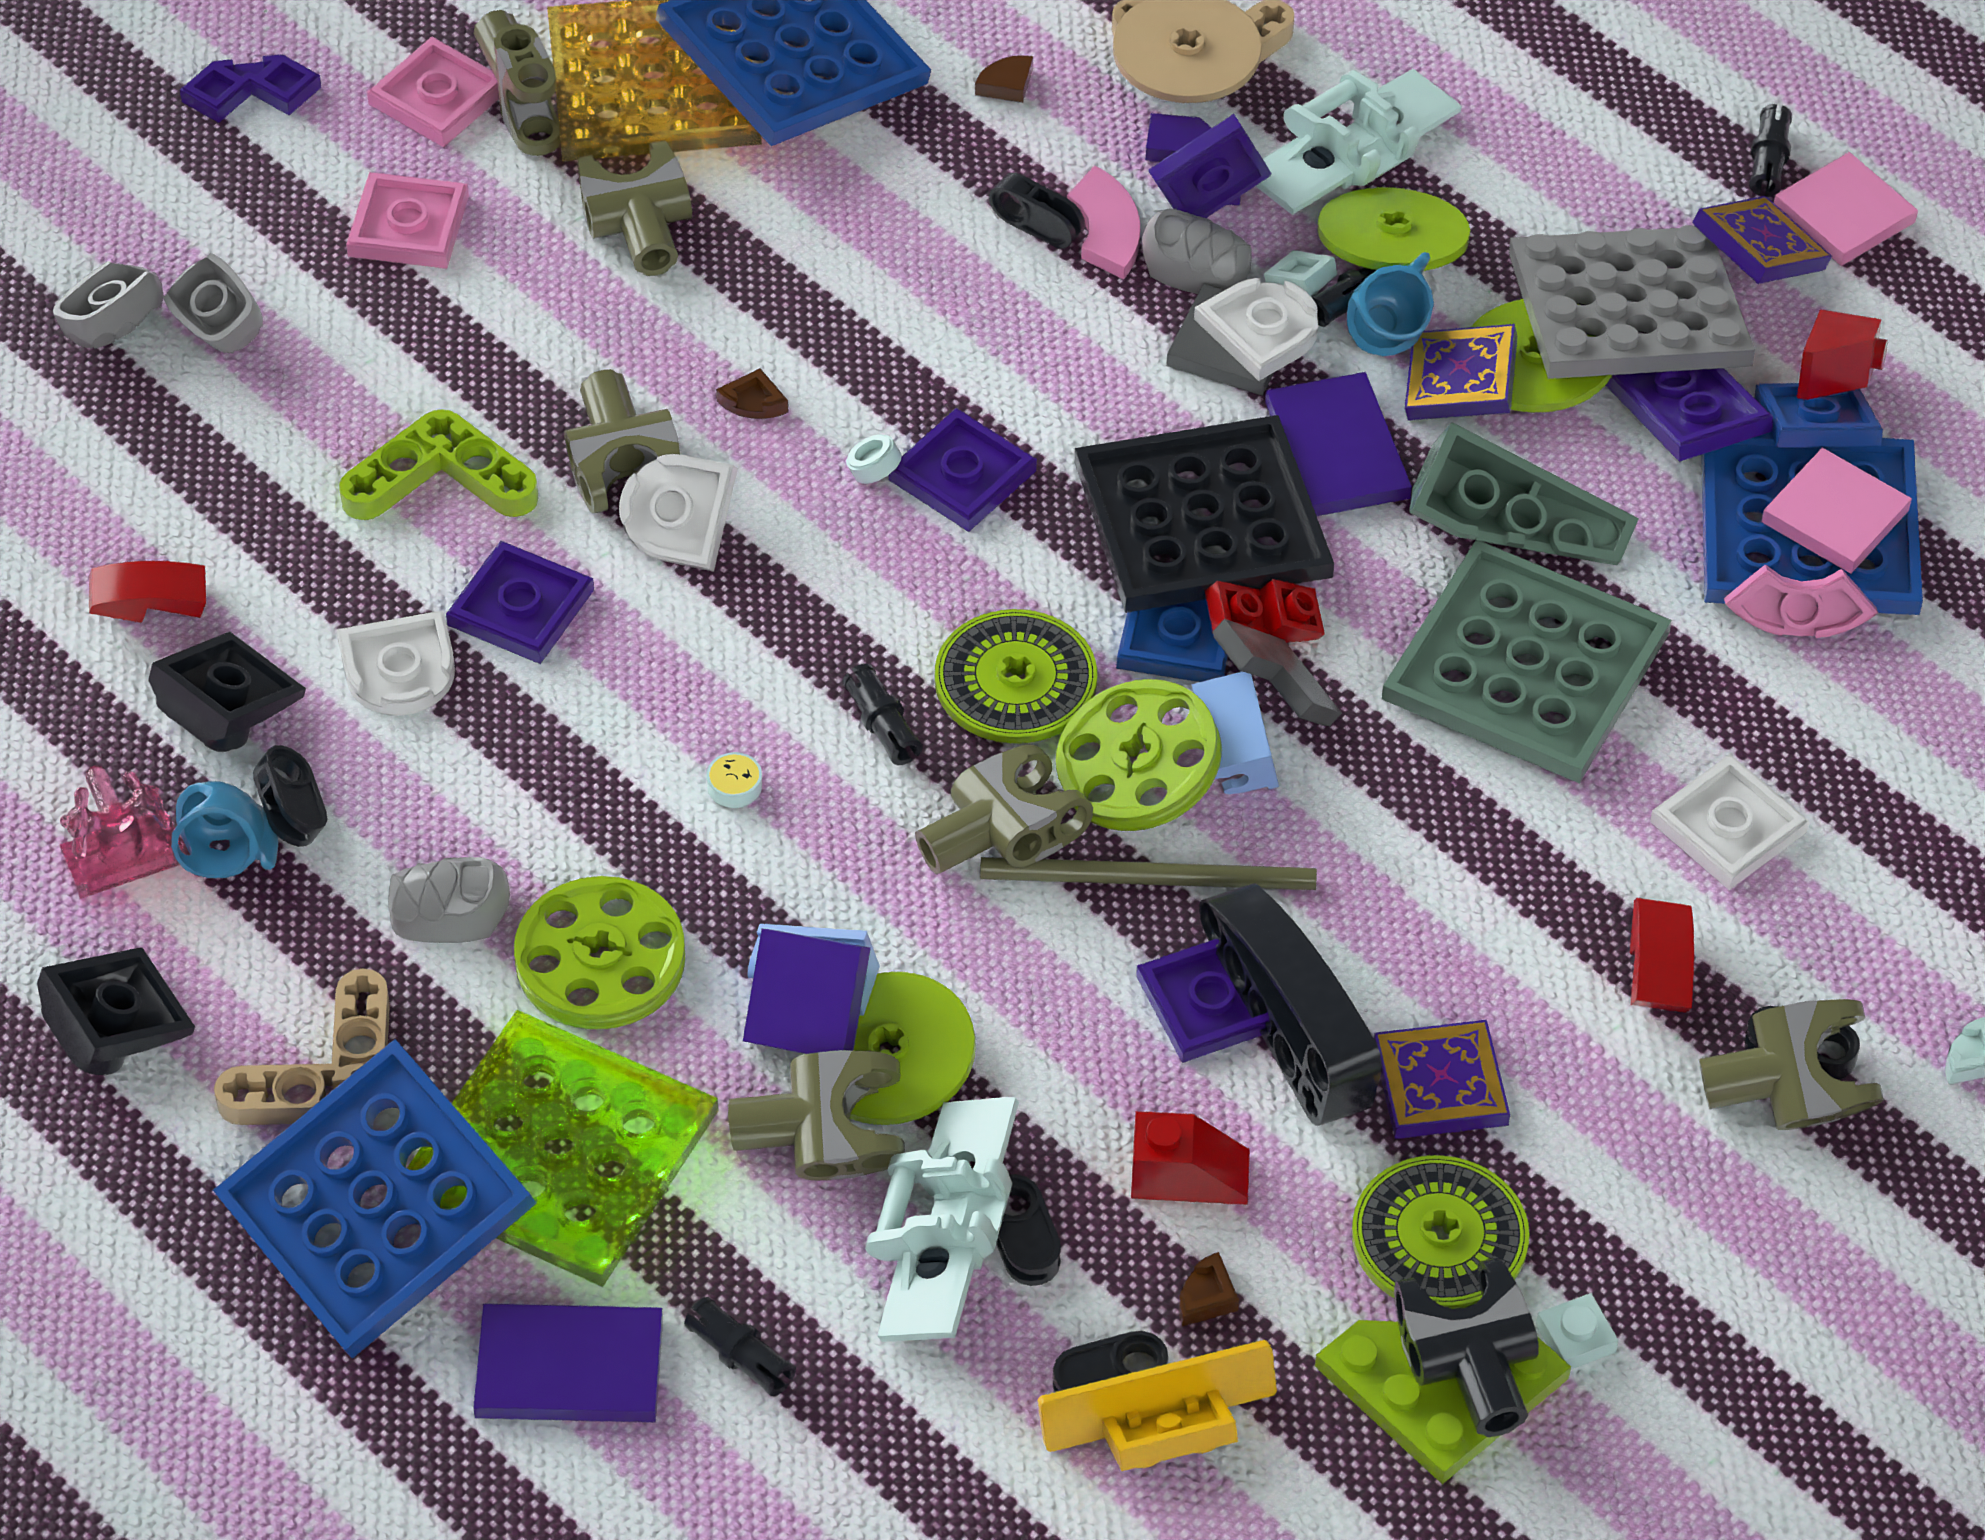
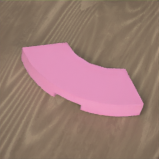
[1067,165,1140,280]
[1724,564,1878,638]

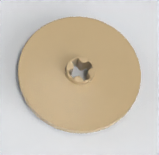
[1113,0,1261,103]

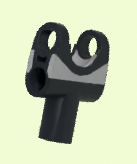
[1394,1258,1539,1437]

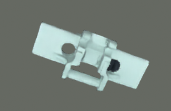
[1256,69,1462,215]
[865,1097,1019,1342]

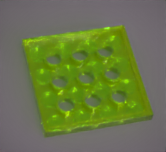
[407,1010,719,1287]

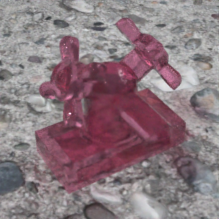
[59,765,185,899]

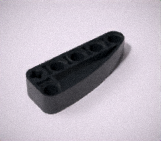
[1199,883,1382,1126]

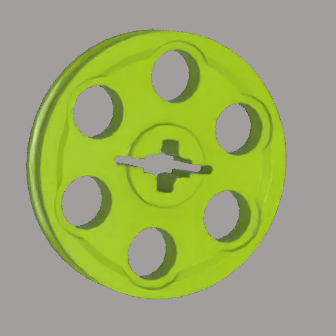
[1055,679,1222,831]
[514,876,685,1029]

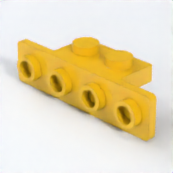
[1037,1340,1277,1471]

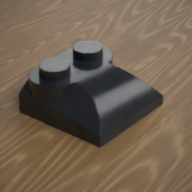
[148,631,306,752]
[37,947,195,1076]

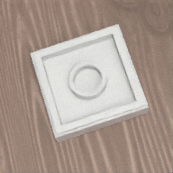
[1650,754,1809,890]

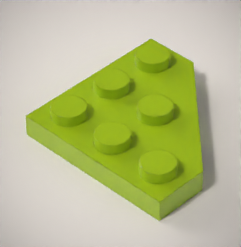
[1315,1320,1571,1484]

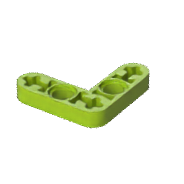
[339,409,539,520]

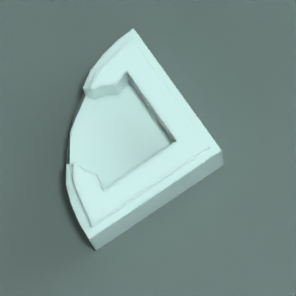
[1945,1017,1985,1084]

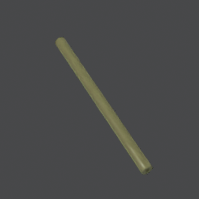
[980,857,1317,890]

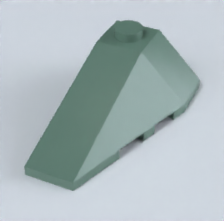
[1409,422,1639,566]

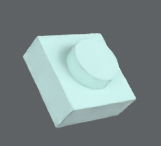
[1264,250,1338,297]
[1536,1293,1619,1369]

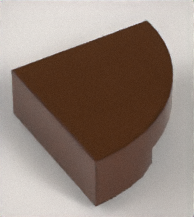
[975,55,1034,103]
[716,368,789,419]
[1179,1252,1239,1327]

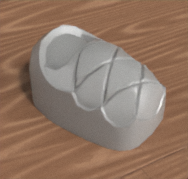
[1142,208,1252,294]
[163,252,263,353]
[53,261,164,349]
[388,857,510,943]

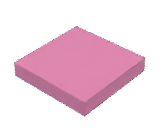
[367,37,499,148]
[1774,152,1918,266]
[346,172,469,269]
[1761,448,1912,574]

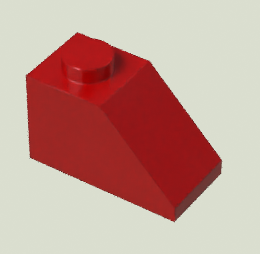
[1797,309,1888,400]
[1131,1111,1250,1205]

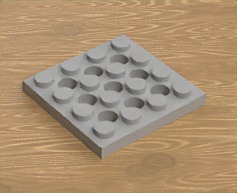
[1509,225,1755,379]

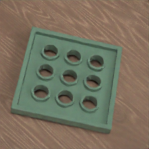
[1381,541,1672,784]

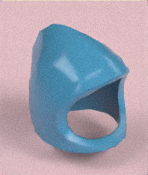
[1347,252,1434,356]
[171,781,279,878]

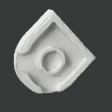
[1194,278,1318,381]
[619,454,738,572]
[337,610,455,716]

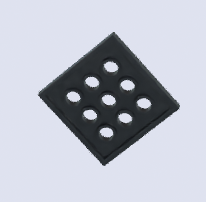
[1074,415,1334,613]

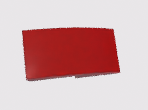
[89,561,206,623]
[1205,579,1325,643]
[1629,898,1694,1013]

